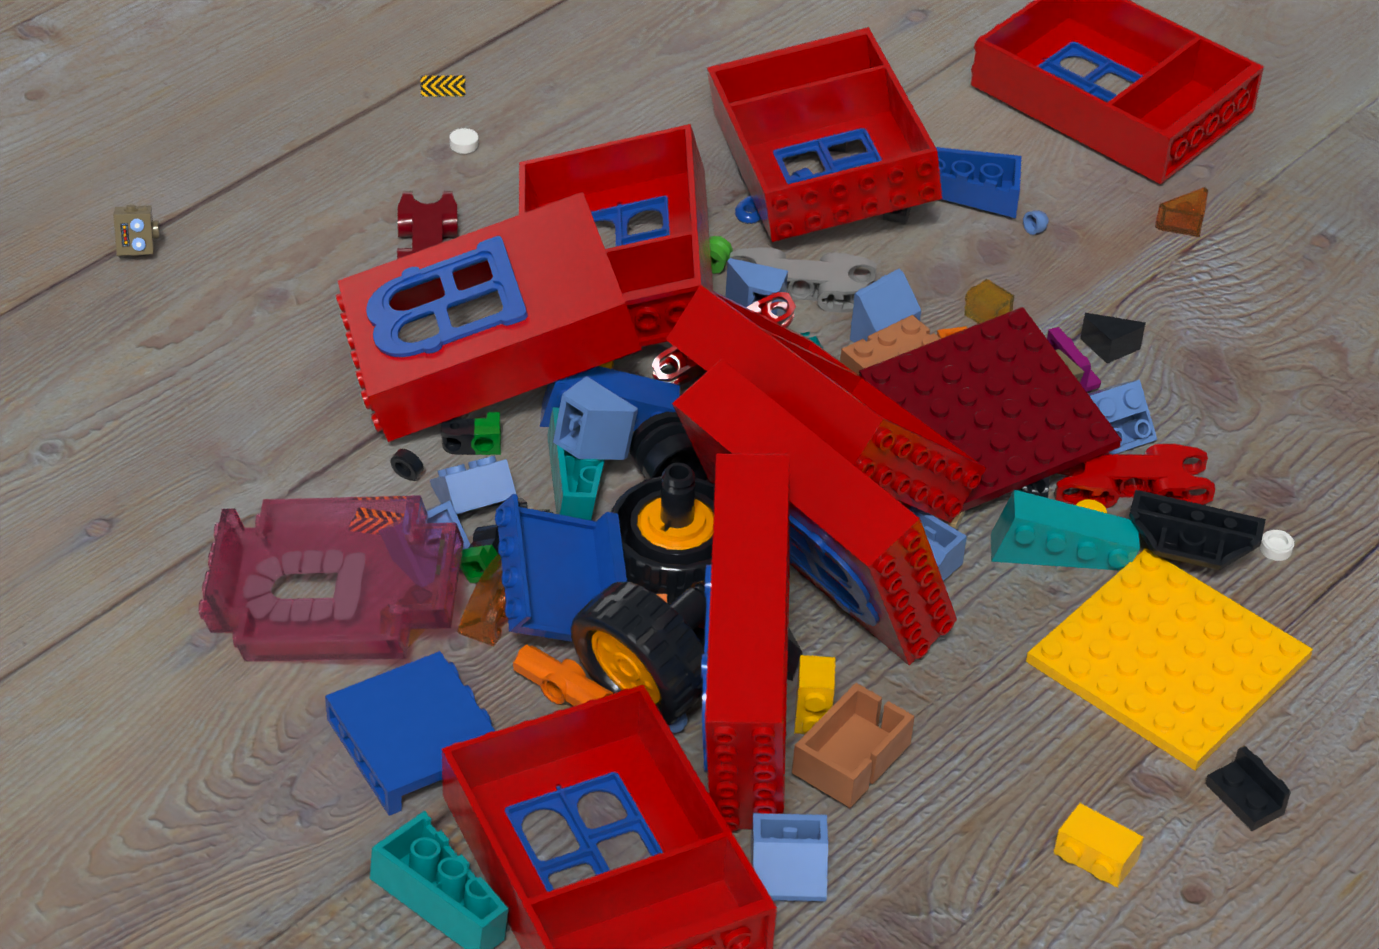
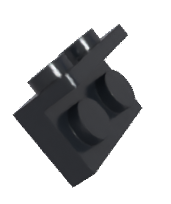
[1205,745,1291,831]

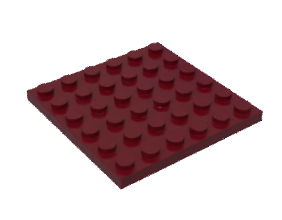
[859,307,1122,513]

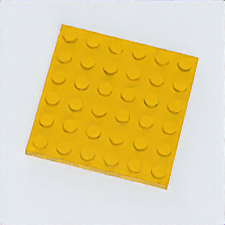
[1026,548,1313,771]

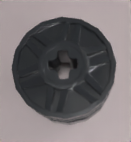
[629,412,708,480]

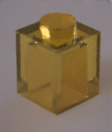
[964,279,1015,324]

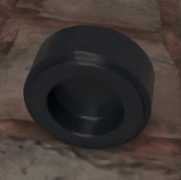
[390,449,424,480]

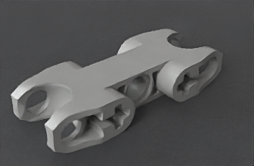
[730,247,876,313]

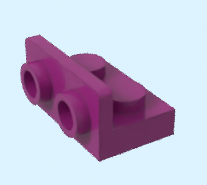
[1047,327,1101,392]

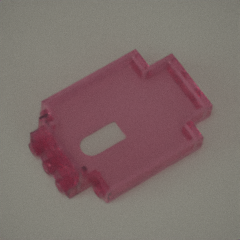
[199,495,464,661]

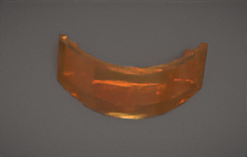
[457,553,507,647]

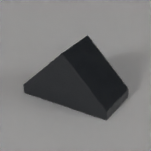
[1080,313,1146,364]

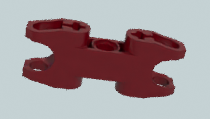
[397,191,458,259]

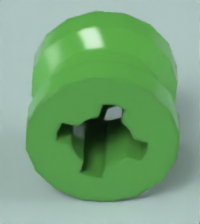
[709,236,733,274]

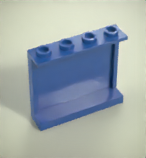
[495,494,627,642]
[325,651,495,816]

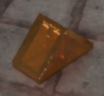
[1155,187,1208,237]

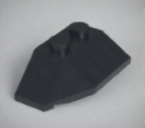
[1129,490,1266,570]

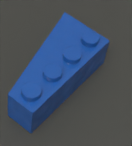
[936,147,1022,218]
[540,366,680,431]

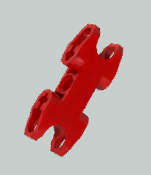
[652,292,796,385]
[1055,444,1215,508]

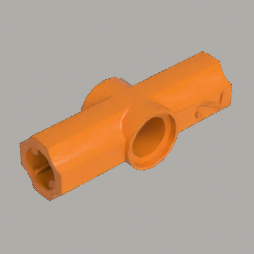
[513,644,614,706]

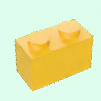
[794,655,835,734]
[1054,803,1144,888]

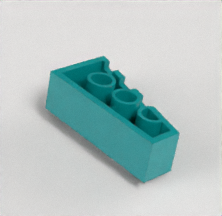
[547,407,605,520]
[991,490,1140,571]
[370,810,508,949]

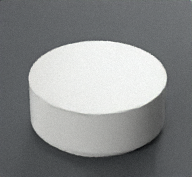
[450,128,478,154]
[1259,530,1294,561]

